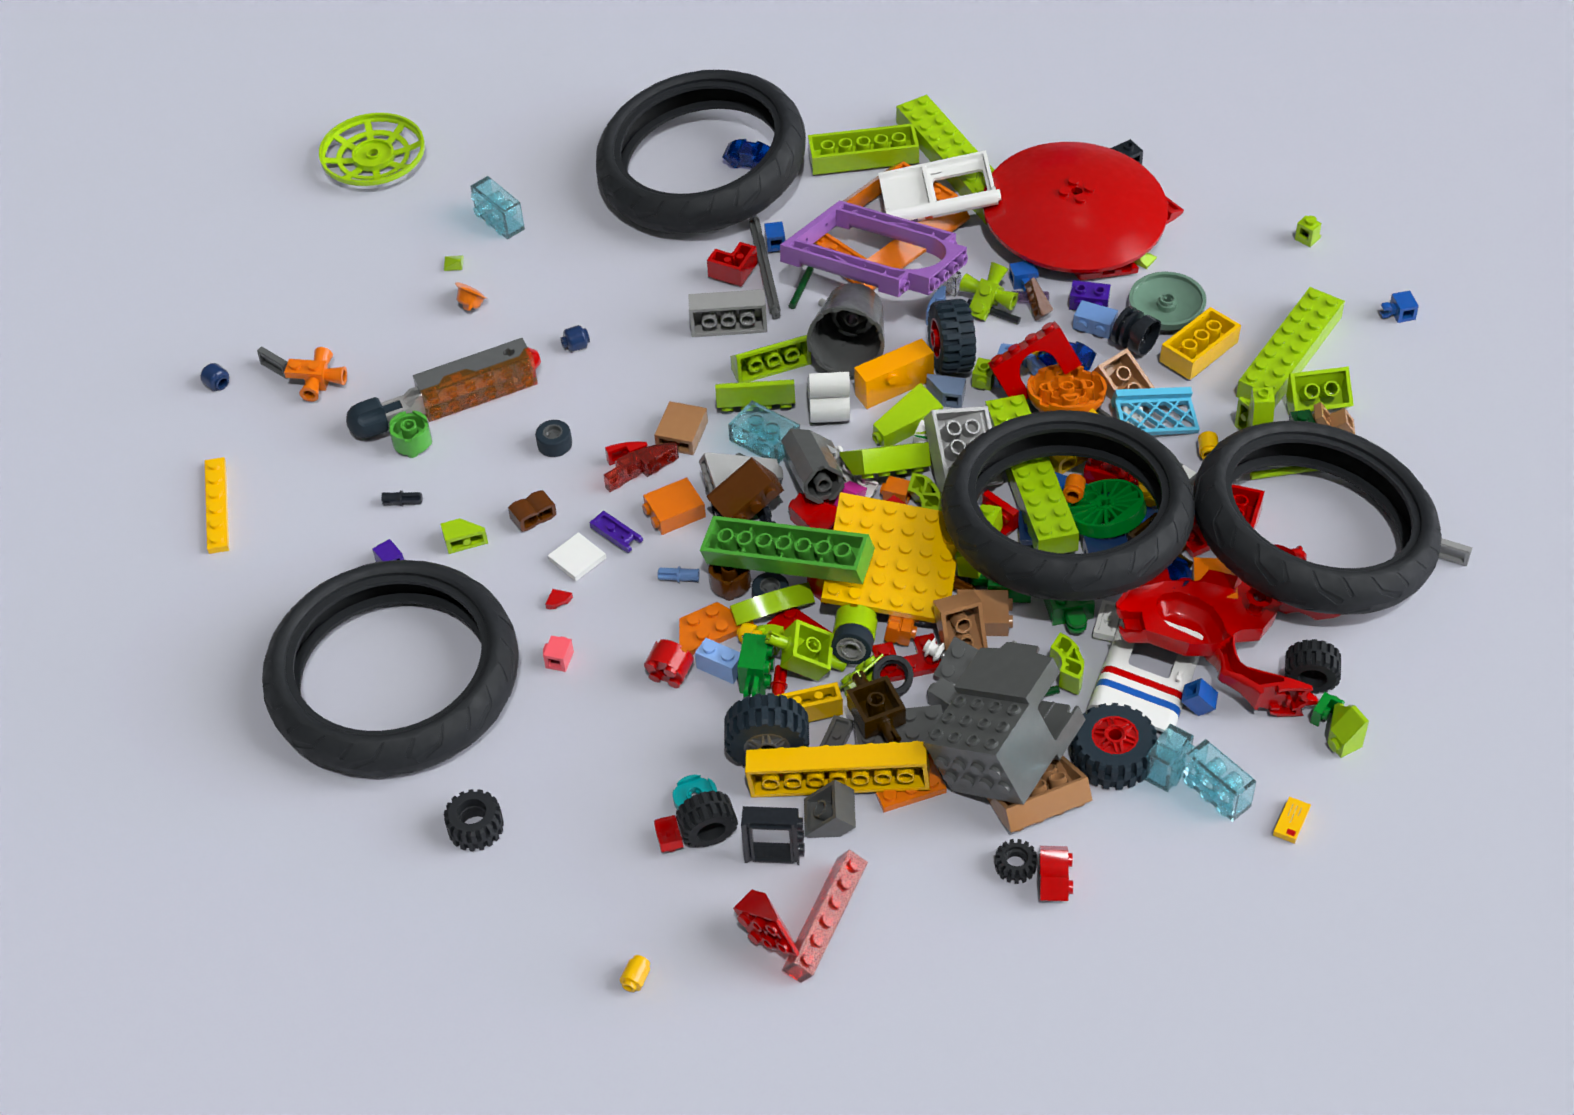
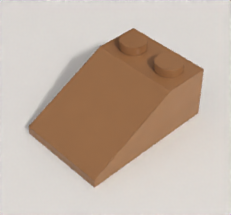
[1091,348,1155,409]
[933,590,988,651]

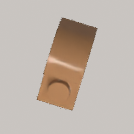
[1312,402,1355,434]

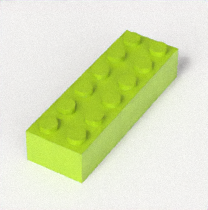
[808,123,919,175]

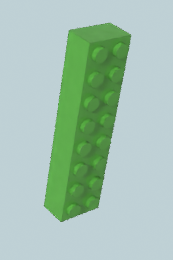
[700,516,875,584]

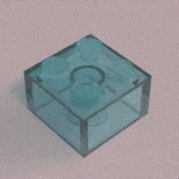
[1145,723,1195,792]

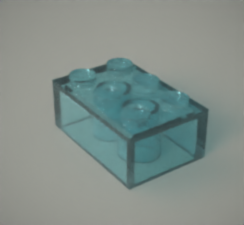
[470,176,525,240]
[728,400,800,464]
[1183,739,1256,822]

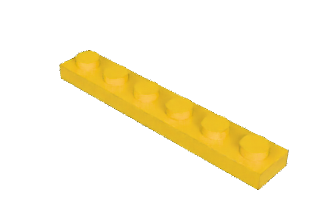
[205,457,229,554]

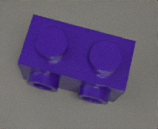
[1069,280,1111,310]

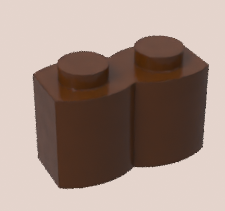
[508,490,557,532]

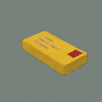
[1273,796,1311,844]

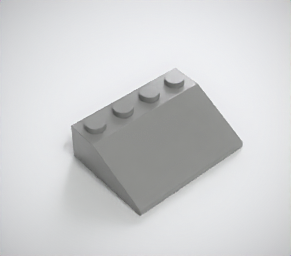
[924,406,1003,493]

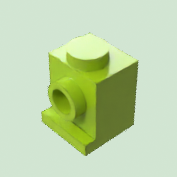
[1295,215,1322,247]

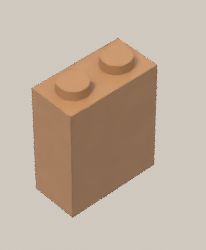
[654,401,708,455]
[957,589,1013,636]

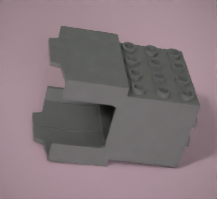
[923,642,1086,805]

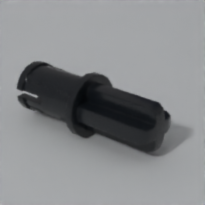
[381,490,423,506]

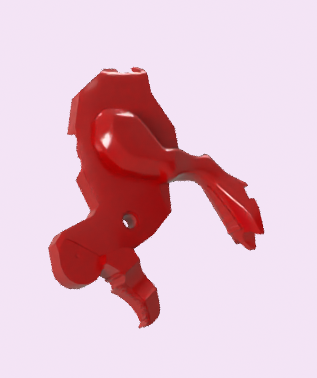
[1115,544,1340,716]

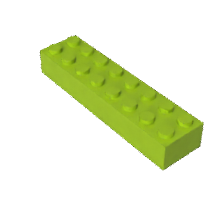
[1236,287,1345,407]

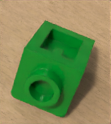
[1310,692,1345,727]

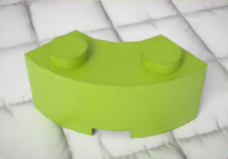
[907,473,942,511]
[1050,632,1084,695]

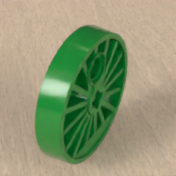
[1068,479,1147,538]

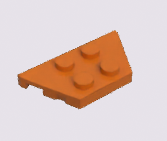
[679,602,754,655]

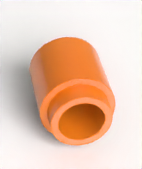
[1063,473,1086,503]

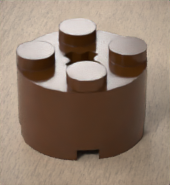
[708,565,752,601]

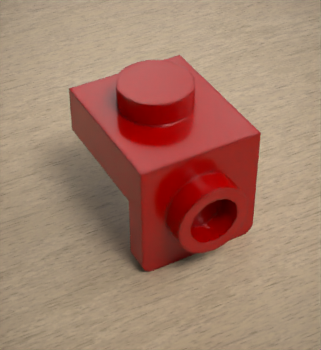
[654,815,684,852]

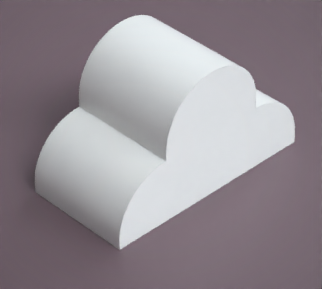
[807,372,850,423]

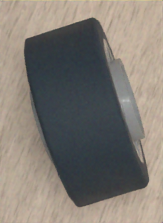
[831,623,874,665]

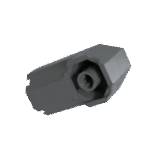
[781,428,845,504]

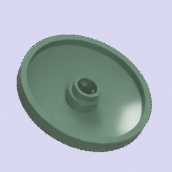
[1129,271,1206,330]

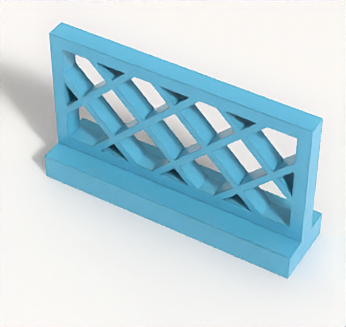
[1111,387,1200,435]

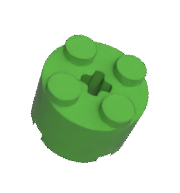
[389,411,432,458]

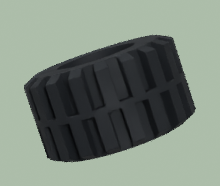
[1284,639,1341,694]
[444,789,504,851]
[676,791,738,847]

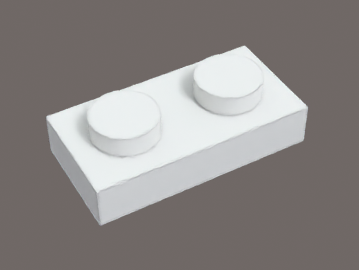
[1093,600,1120,641]

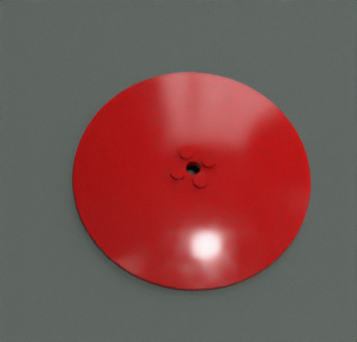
[983,142,1168,273]

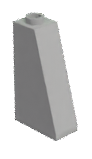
[699,453,783,493]

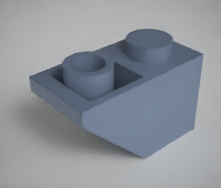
[926,373,966,408]

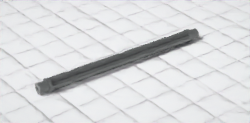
[749,214,781,319]

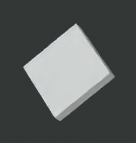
[548,532,606,581]

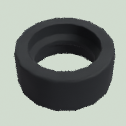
[872,654,914,697]

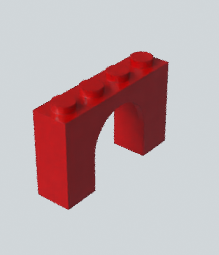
[987,321,1082,399]

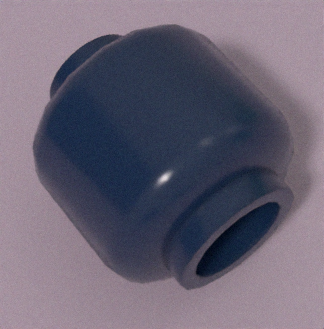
[560,325,590,353]
[200,363,229,391]

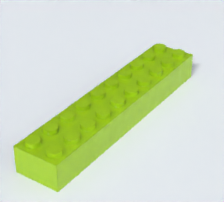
[896,94,994,225]
[985,394,1079,553]

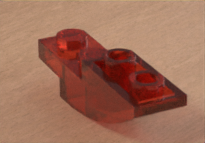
[604,442,679,492]

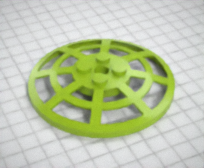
[319,113,425,186]

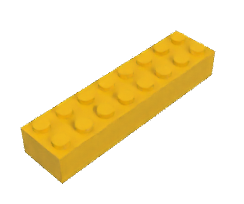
[745,741,930,798]

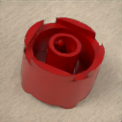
[644,639,694,688]

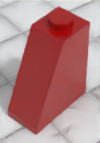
[788,493,837,530]

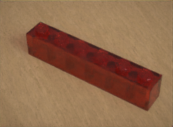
[782,849,868,983]

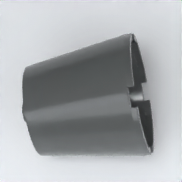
[807,283,885,376]

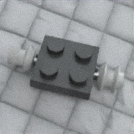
[923,636,979,684]

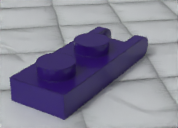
[589,510,643,553]

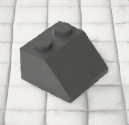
[804,780,856,838]

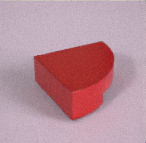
[545,589,573,609]

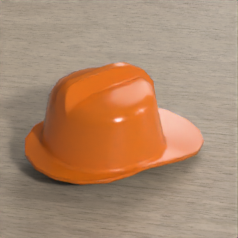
[455,282,487,311]

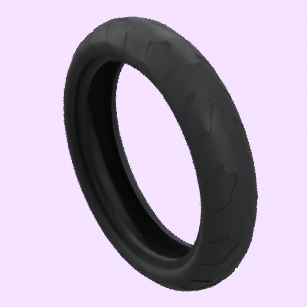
[596,69,806,234]
[941,410,1195,601]
[1193,421,1442,615]
[262,560,519,777]

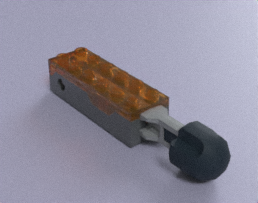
[346,338,541,438]

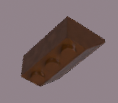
[706,457,784,520]

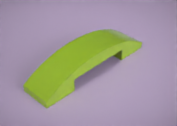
[730,582,815,626]

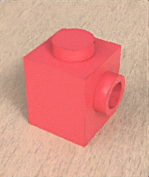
[543,635,574,672]

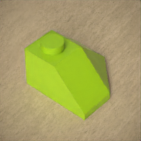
[1327,703,1369,758]

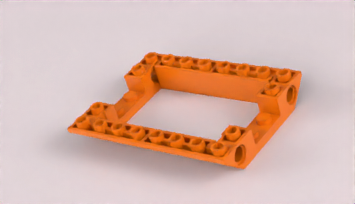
[813,161,970,290]

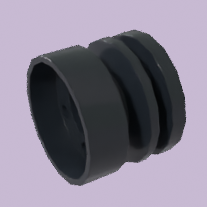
[1111,306,1161,357]

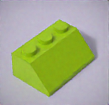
[1286,366,1354,415]

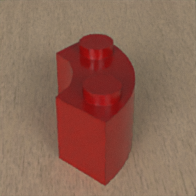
[1039,846,1073,901]

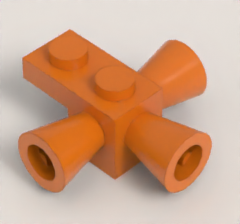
[284,347,347,402]

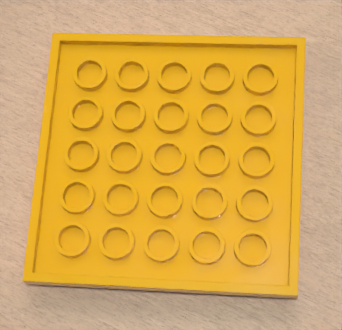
[821,492,957,623]

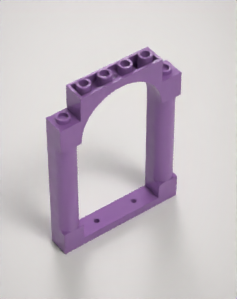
[780,200,968,297]

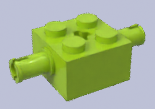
[765,619,847,681]

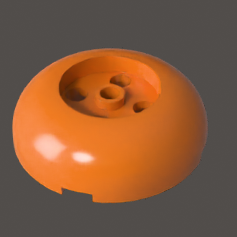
[1027,364,1107,412]

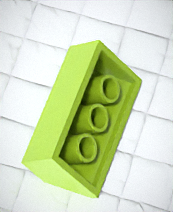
[730,335,811,383]
[715,379,796,411]
[840,442,931,479]

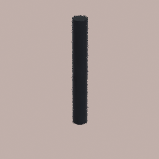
[967,299,1021,324]

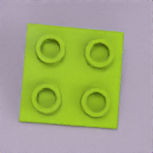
[839,654,884,697]

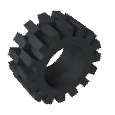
[995,839,1037,884]

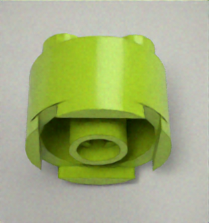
[833,604,878,642]

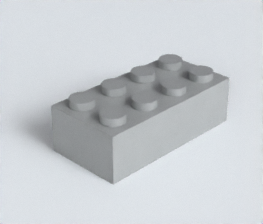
[688,289,767,337]

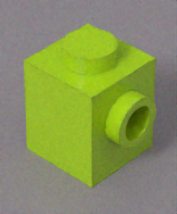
[972,357,995,391]

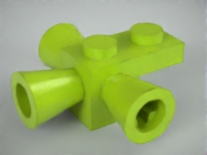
[959,262,1018,321]

